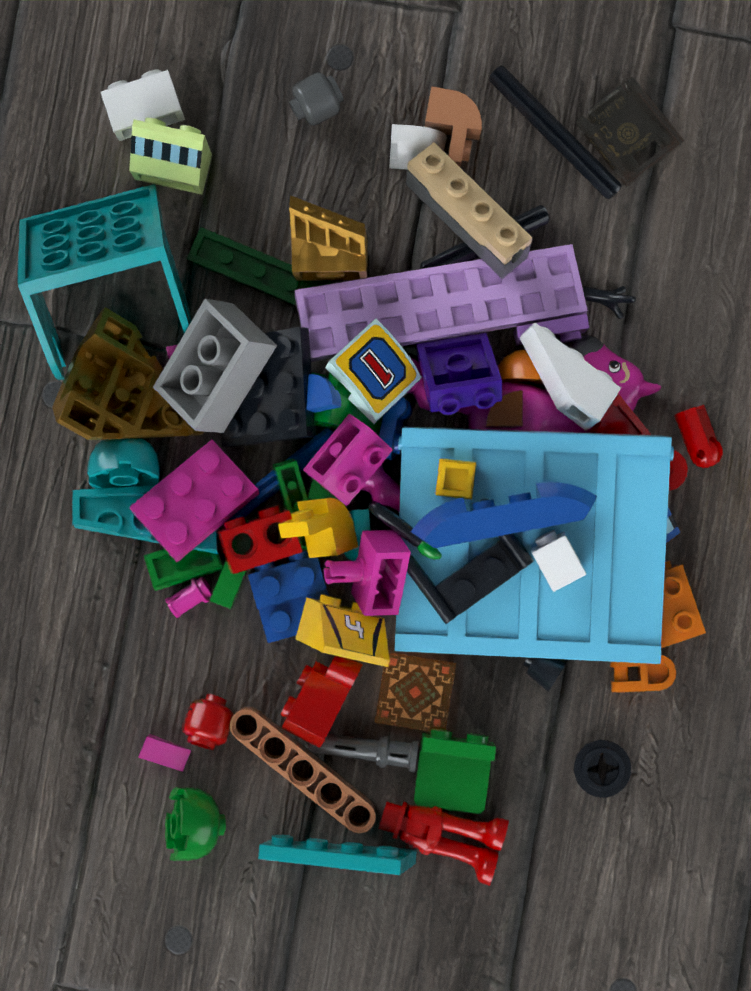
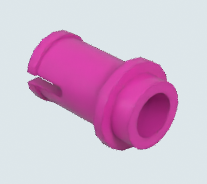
[165,577,213,618]

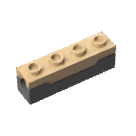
[406,142,532,279]

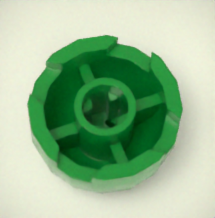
[165,787,226,861]

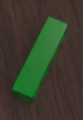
[273,458,308,552]
[210,519,251,609]

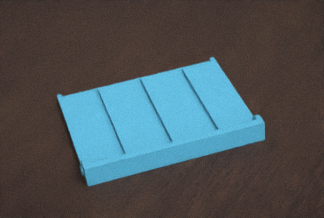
[395,426,674,664]

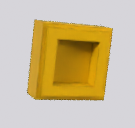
[435,458,476,500]

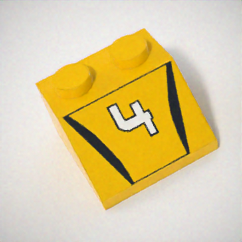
[295,594,390,667]

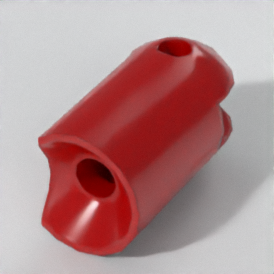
[674,405,723,468]

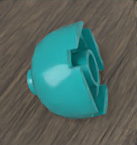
[87,438,160,489]

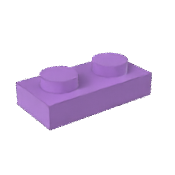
[513,314,590,346]

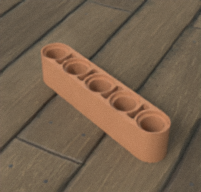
[230,706,376,833]

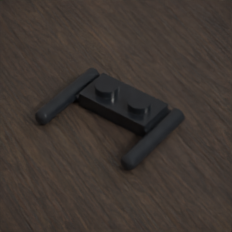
[407,498,534,624]

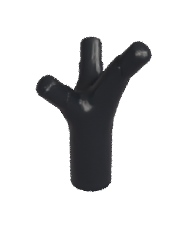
[583,286,636,319]

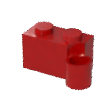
[280,656,363,748]

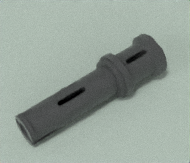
[309,733,419,773]

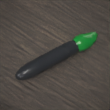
[369,501,442,560]

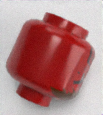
[182,694,234,750]

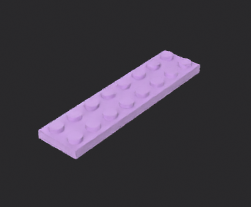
[294,244,588,362]

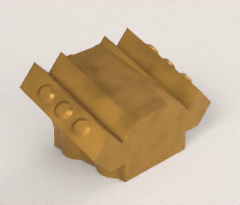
[289,195,368,281]

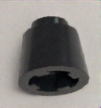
[523,658,568,692]

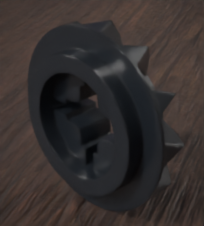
[573,739,631,798]

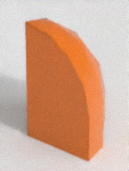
[498,349,544,384]

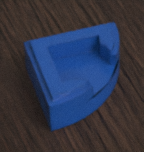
[306,374,341,413]

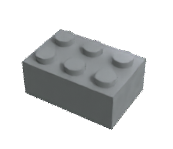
[153,299,277,433]

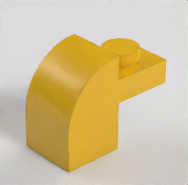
[278,498,358,558]

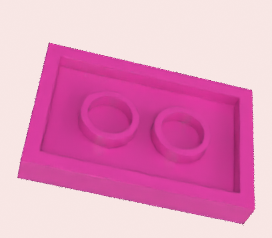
[129,440,259,562]

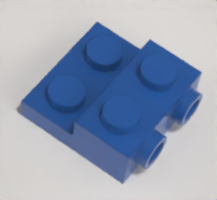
[248,551,329,643]

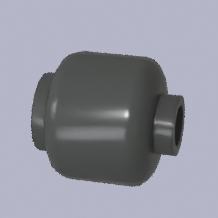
[289,72,344,126]

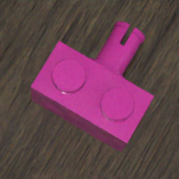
[324,530,411,616]

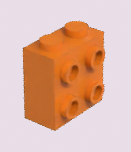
[661,560,706,648]

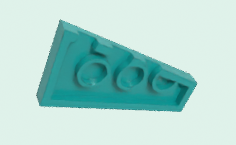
[72,485,218,554]
[258,835,417,875]

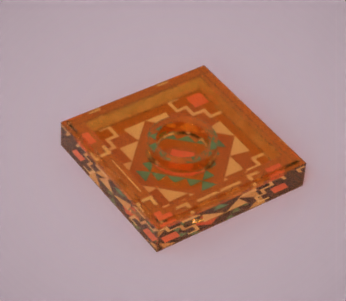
[375,652,456,732]

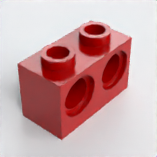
[217,505,302,574]

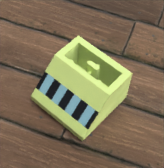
[129,117,212,195]

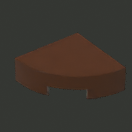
[486,390,523,428]

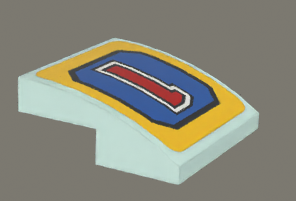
[325,319,422,424]

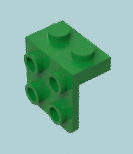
[414,729,496,814]

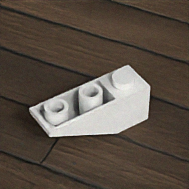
[520,323,621,431]

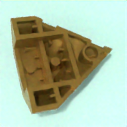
[52,307,204,440]

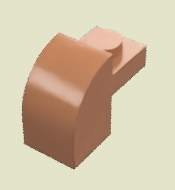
[425,86,482,167]

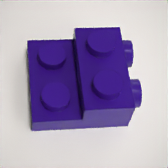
[416,333,502,415]

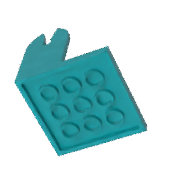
[17,184,192,381]

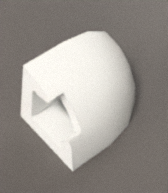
[389,124,447,170]

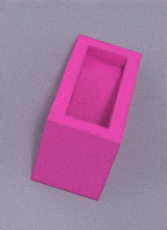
[138,734,191,772]

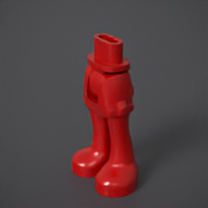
[378,801,509,886]

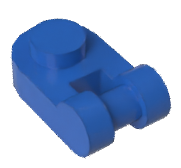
[379,397,413,460]

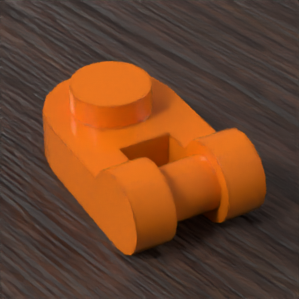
[610,655,676,692]

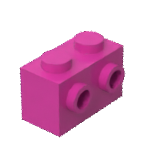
[303,414,393,506]

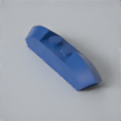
[411,482,597,548]

